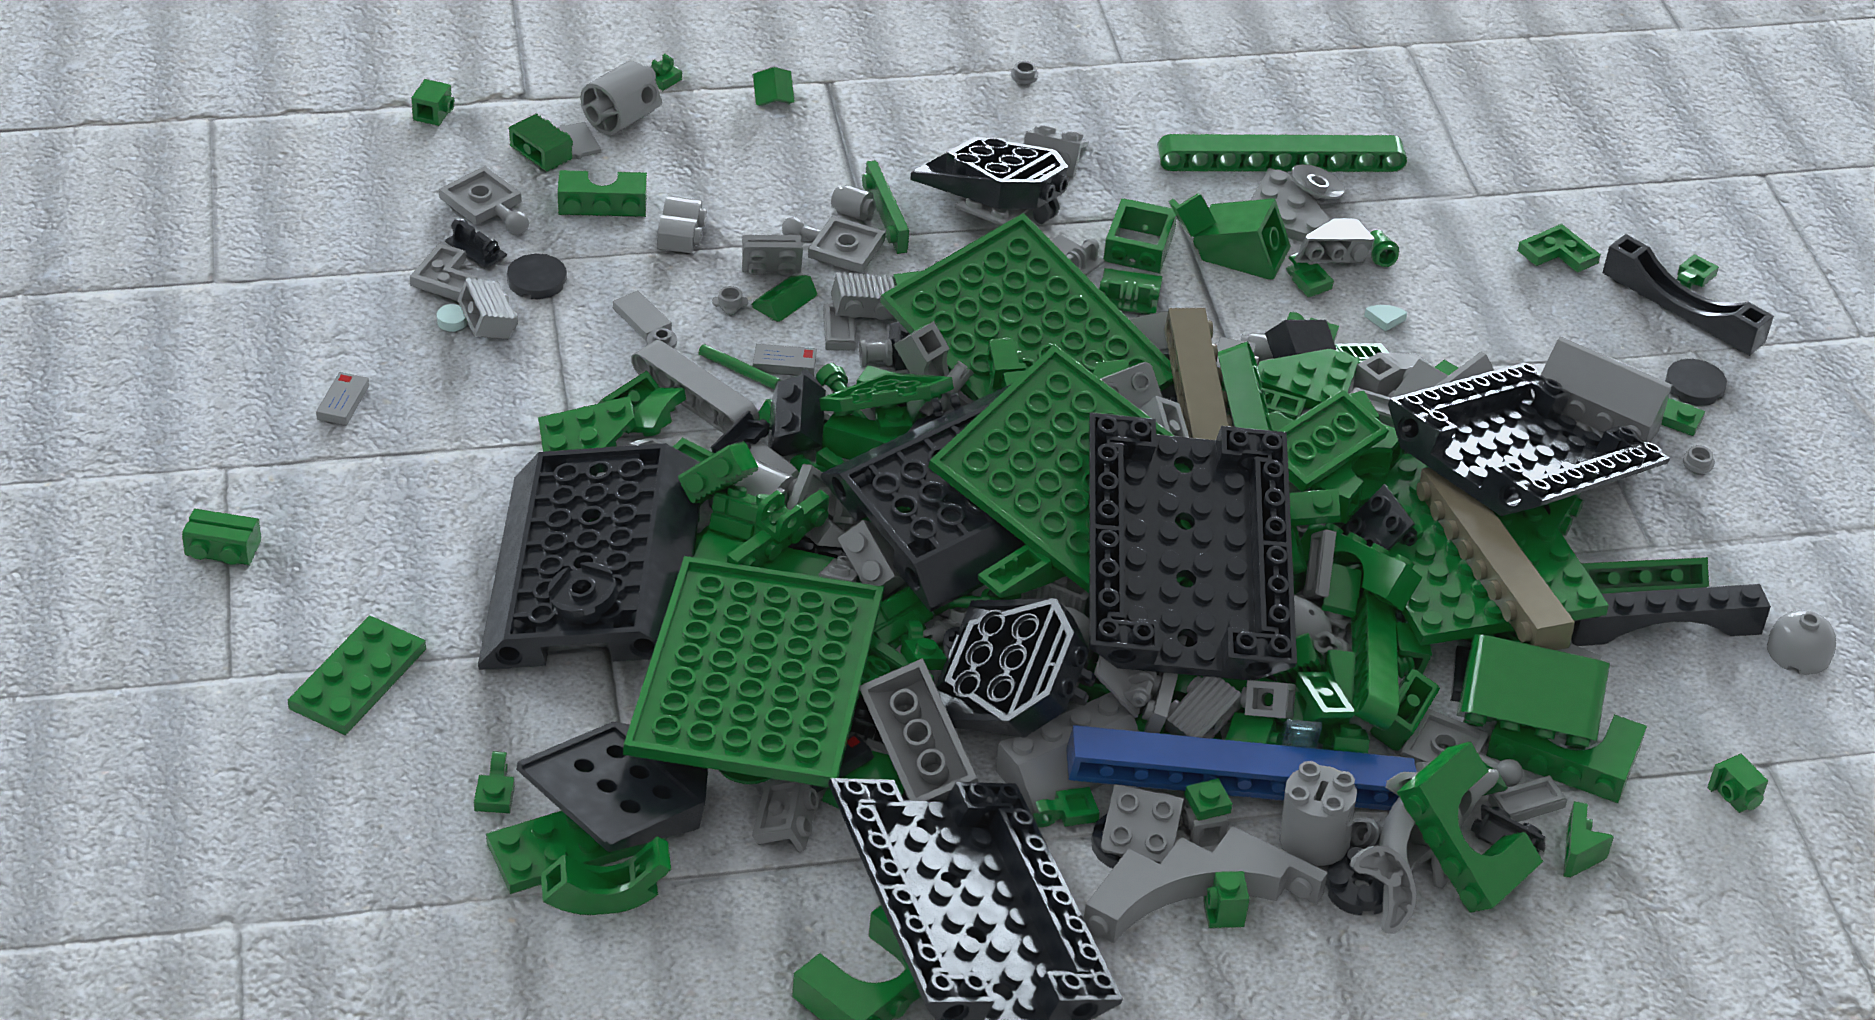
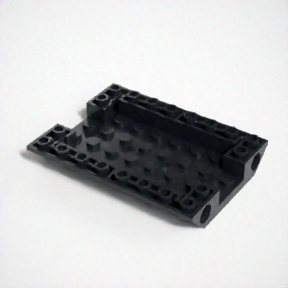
[1388,363,1670,516]
[820,384,1026,612]
[1089,412,1297,681]
[478,443,701,670]
[828,778,1123,1020]

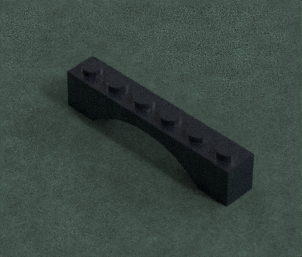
[1602,234,1774,356]
[1571,584,1771,646]

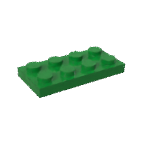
[1278,389,1389,492]
[287,615,426,736]
[486,810,647,894]

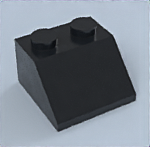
[768,374,826,457]

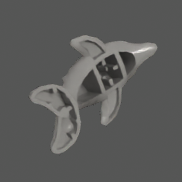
[1350,768,1499,934]

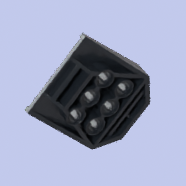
[910,137,1068,225]
[935,598,1097,738]
[516,722,708,852]

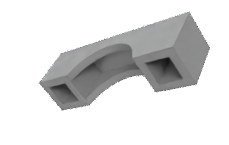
[893,321,974,412]

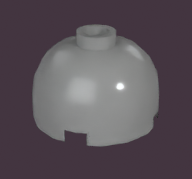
[1767,610,1836,675]

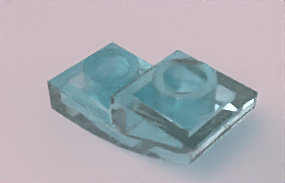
[1281,719,1322,748]

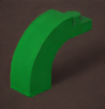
[541,836,671,915]

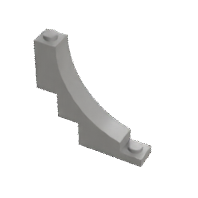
[1084,826,1328,943]

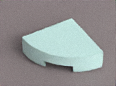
[1364,305,1407,332]

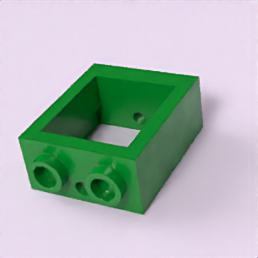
[1103,198,1177,274]

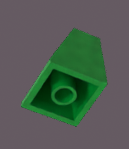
[1193,198,1291,280]

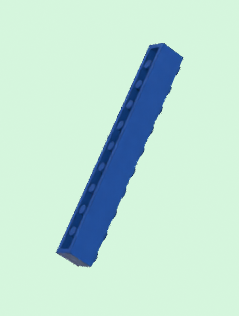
[1066,725,1416,811]

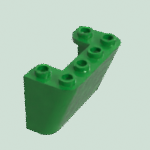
[1456,634,1610,750]

